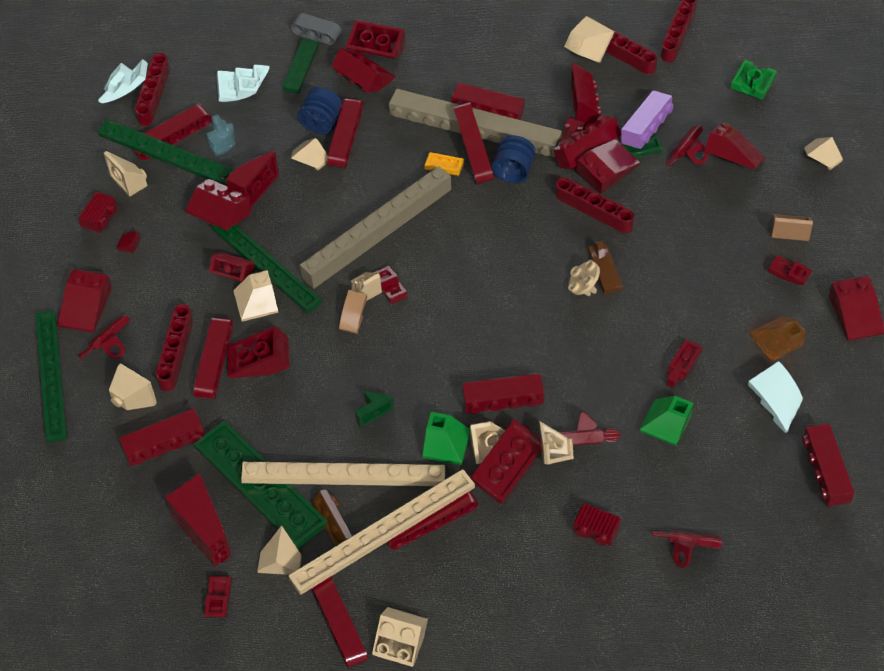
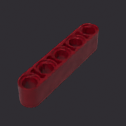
[661,0,697,62]
[599,22,657,74]
[135,53,170,126]
[327,98,363,168]
[453,102,494,185]
[131,104,212,160]
[556,177,634,233]
[156,304,193,391]
[194,317,233,399]
[387,491,479,550]
[311,577,368,668]

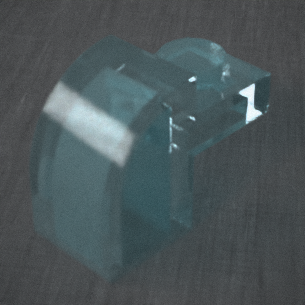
[206,114,236,157]

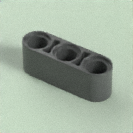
[291,13,342,45]

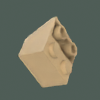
[372,607,428,667]

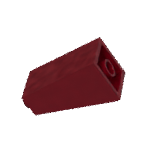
[165,474,231,567]

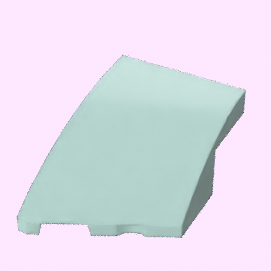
[98,59,148,103]
[216,65,269,102]
[748,361,803,433]

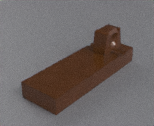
[588,241,623,294]
[312,490,353,546]

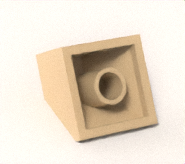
[564,16,615,62]
[104,151,147,196]
[233,270,278,322]
[109,363,157,410]

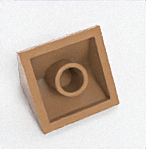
[772,214,813,241]

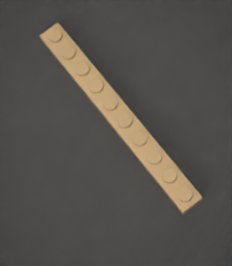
[241,462,445,486]
[288,469,475,595]

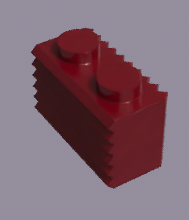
[78,191,118,233]
[209,252,254,282]
[573,503,621,546]

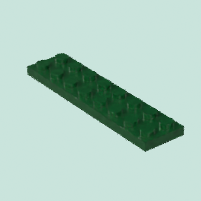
[194,420,328,549]

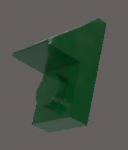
[355,391,394,427]

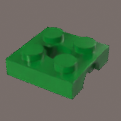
[731,60,777,100]

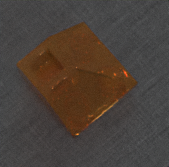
[749,316,807,362]

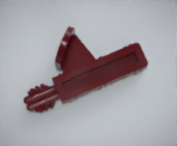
[666,125,709,166]
[79,315,130,359]
[557,410,620,446]
[652,530,722,568]

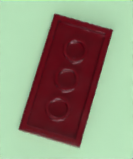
[470,419,541,504]

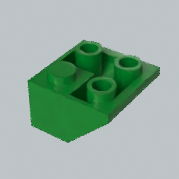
[639,396,694,446]
[423,412,470,465]

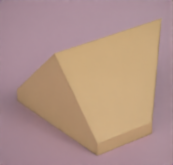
[804,137,843,170]
[291,138,328,170]
[351,272,382,300]
[470,421,505,464]
[540,421,574,464]
[258,525,302,575]

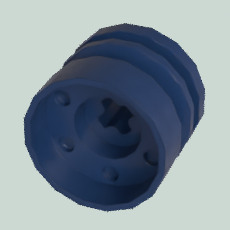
[297,87,342,134]
[492,135,536,183]

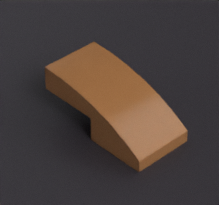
[339,290,368,334]

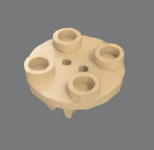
[568,260,600,296]

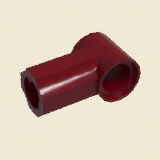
[559,117,587,143]

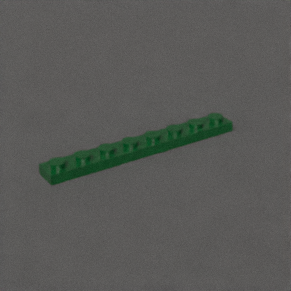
[98,119,234,187]
[211,225,322,314]
[36,310,68,443]

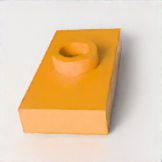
[425,152,464,176]

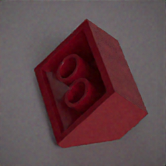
[345,20,406,59]
[332,48,395,93]
[571,63,601,125]
[186,179,251,230]

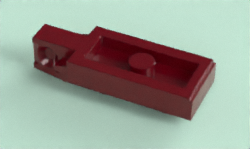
[666,339,703,388]

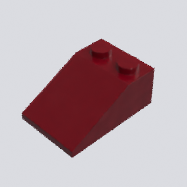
[704,123,765,169]
[576,139,640,194]
[226,150,279,209]
[58,269,112,333]
[829,275,884,341]
[228,326,290,378]

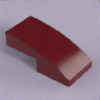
[767,255,812,285]
[374,266,408,304]
[204,576,232,618]

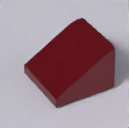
[116,231,140,253]

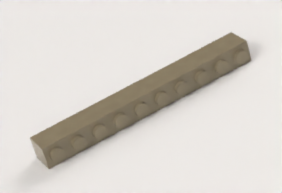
[389,89,562,158]
[300,166,451,289]

